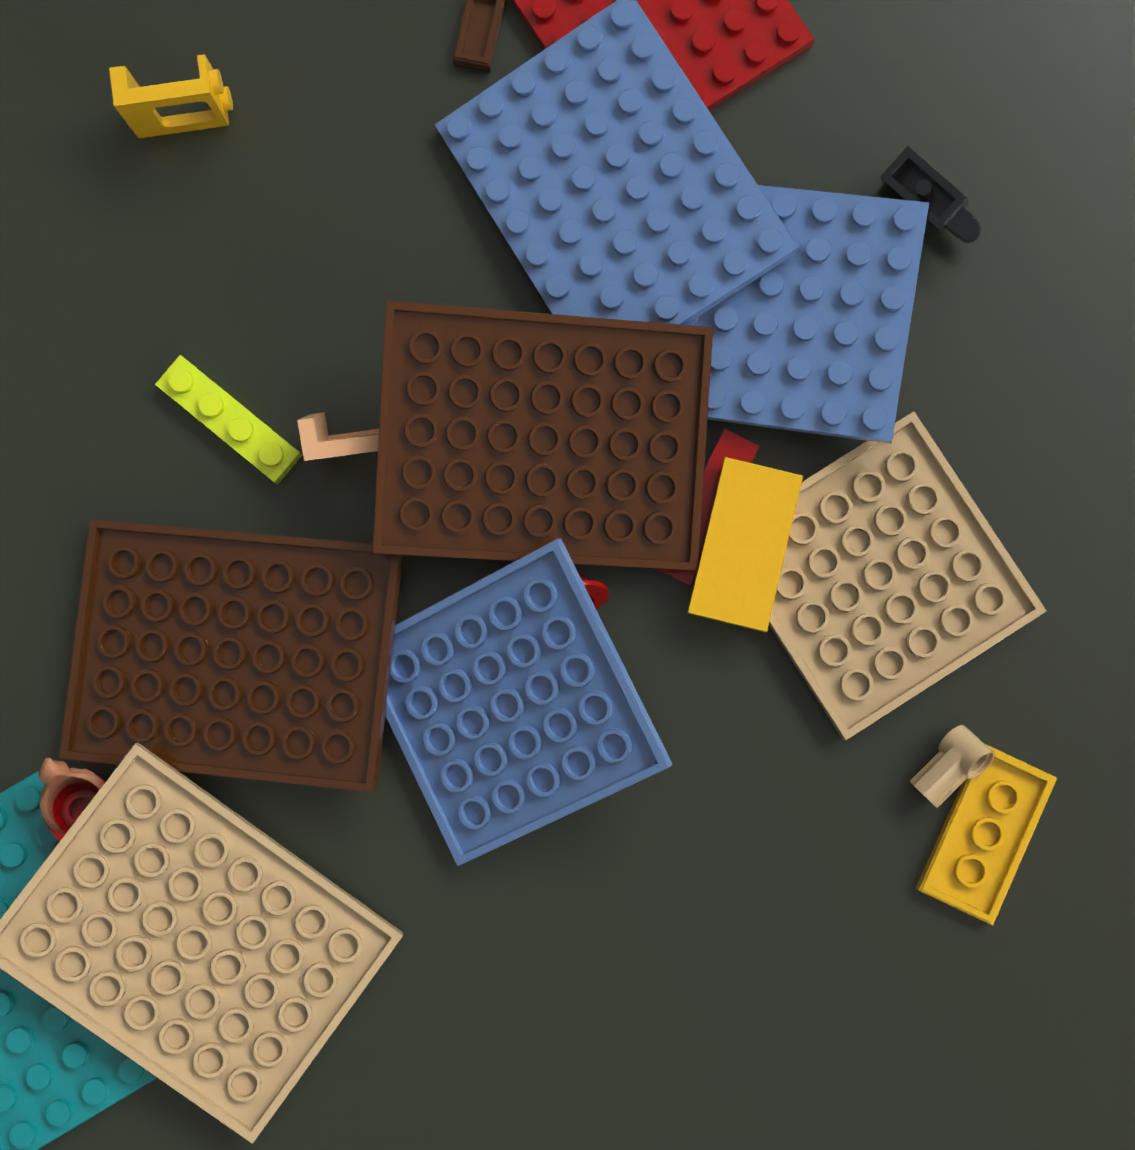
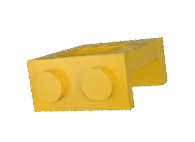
[109,54,233,138]

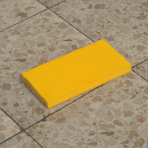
[687,457,803,632]
[915,744,1057,926]

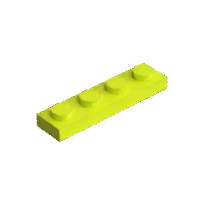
[155,355,302,485]

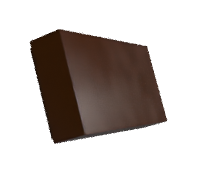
[452,0,507,72]

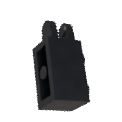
[880,146,981,244]

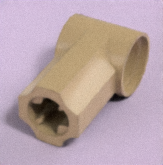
[910,725,995,808]

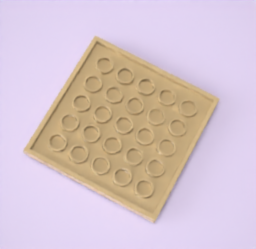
[769,411,1047,740]

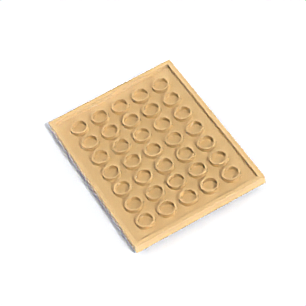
[0,743,403,1144]

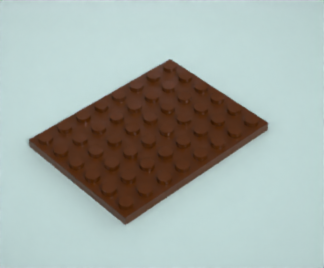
[372,300,713,570]
[59,519,403,793]

